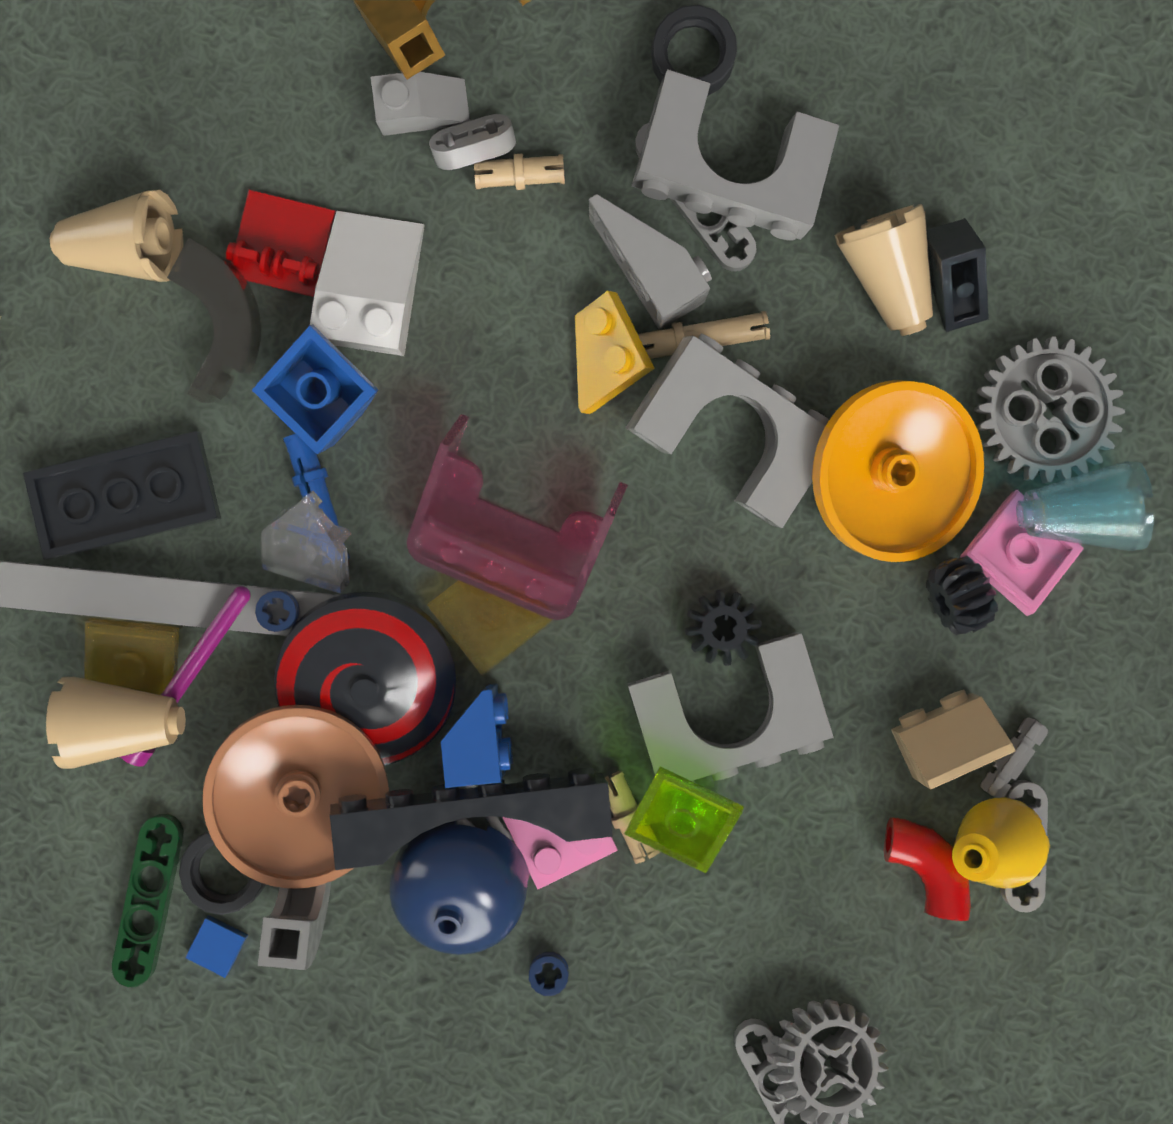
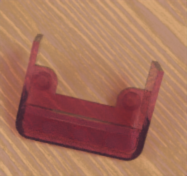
[407,414,628,620]

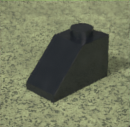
[926,218,989,332]

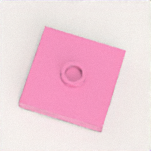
[960,490,1084,616]

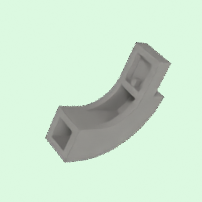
[258,882,331,970]

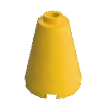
[952,797,1050,888]

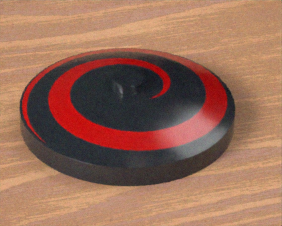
[274,592,456,766]

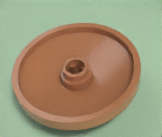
[203,705,389,889]

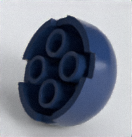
[389,820,529,955]

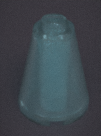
[1016,461,1154,551]

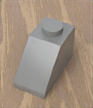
[371,72,470,136]

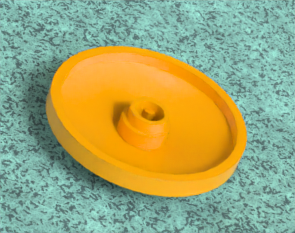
[812,380,984,562]

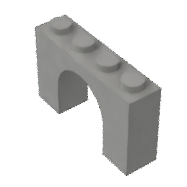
[632,69,839,240]
[625,334,829,528]
[627,632,834,794]

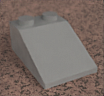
[589,194,712,330]

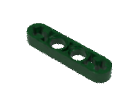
[112,814,184,988]

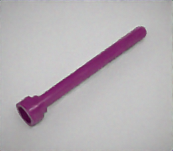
[120,586,251,767]

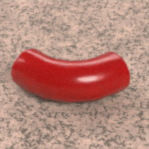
[884,817,971,921]

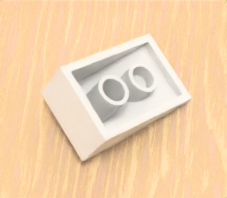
[310,211,425,356]

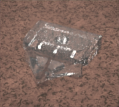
[261,491,352,594]

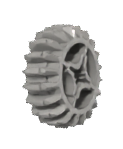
[766,999,889,1124]

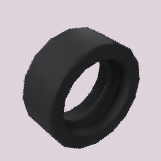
[651,5,737,96]
[179,831,266,915]

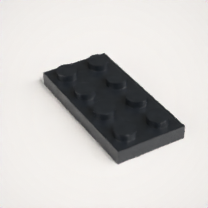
[23,431,221,560]

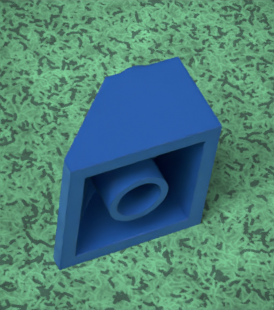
[252,324,379,454]

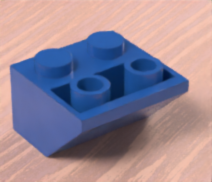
[441,683,513,788]

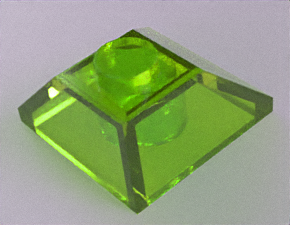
[624,766,744,873]

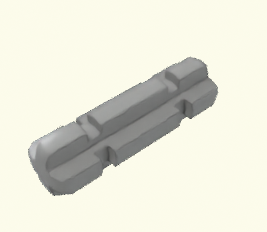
[980,717,1048,798]

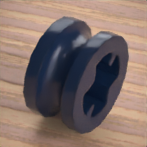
[255,590,300,632]
[529,952,569,996]

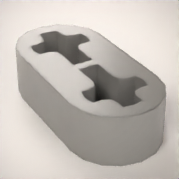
[429,114,516,170]

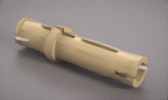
[637,311,770,359]

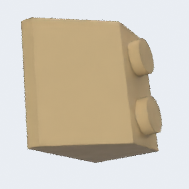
[891,690,1016,790]

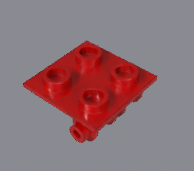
[226,190,336,297]

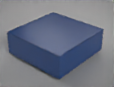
[185,915,248,978]

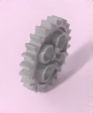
[974,336,1125,483]

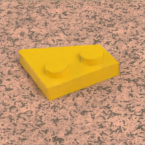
[575,291,655,414]

